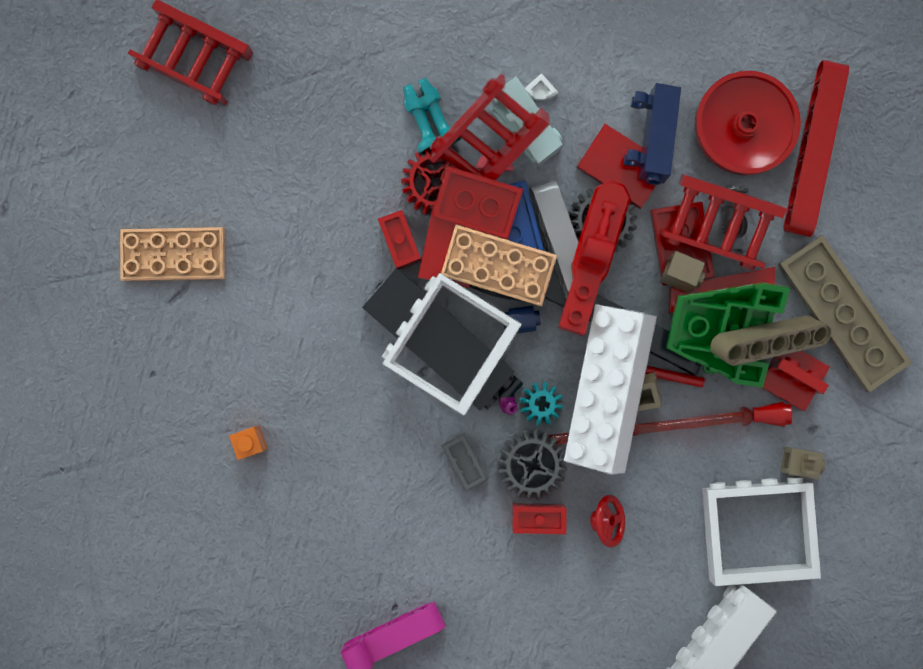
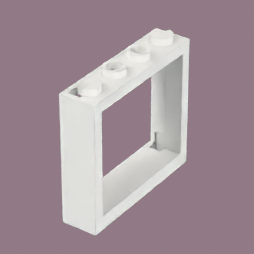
[382,273,521,415]
[702,477,821,586]

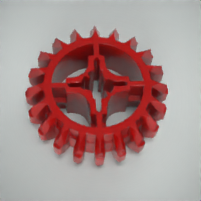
[401,149,461,216]

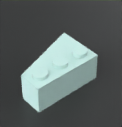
[490,76,563,168]

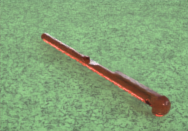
[548,407,753,444]

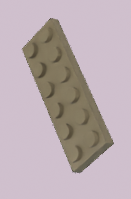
[778,235,912,392]

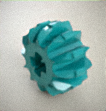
[519,382,564,426]

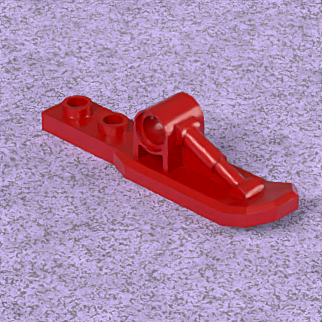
[558,180,631,336]

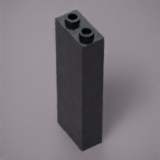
[362,268,515,411]

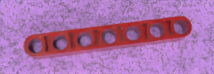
[783,60,849,237]

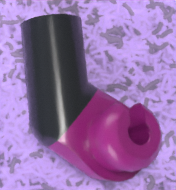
[498,375,523,415]

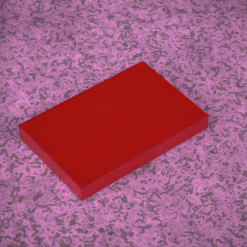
[576,124,656,209]
[432,166,523,240]
[418,200,480,288]
[650,201,715,286]

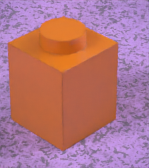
[229,425,268,460]

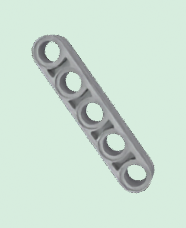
[529,181,578,299]

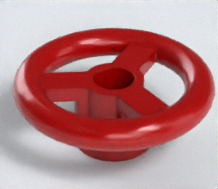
[590,495,625,548]

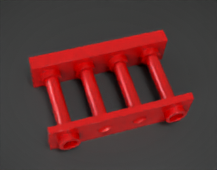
[128,0,253,106]
[430,74,550,180]
[661,174,787,270]

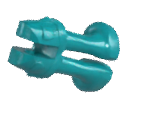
[403,77,462,155]

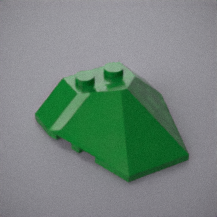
[666,283,790,388]

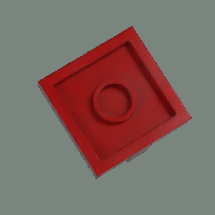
[762,351,830,412]

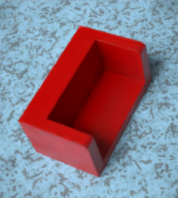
[378,210,421,270]
[512,503,567,534]

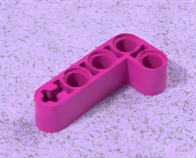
[340,601,446,669]

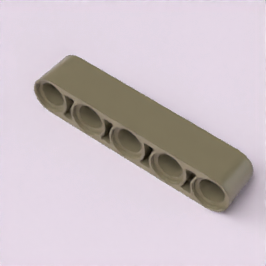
[710,315,832,365]

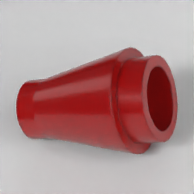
[752,401,792,427]

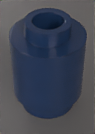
[503,306,541,334]

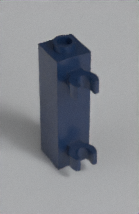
[623,83,681,185]

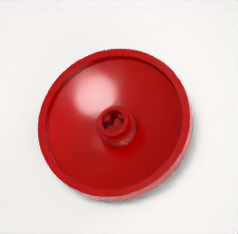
[695,71,801,176]

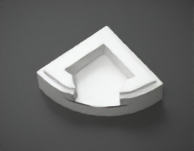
[525,73,558,101]

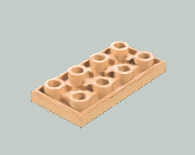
[441,225,557,306]
[120,227,226,281]

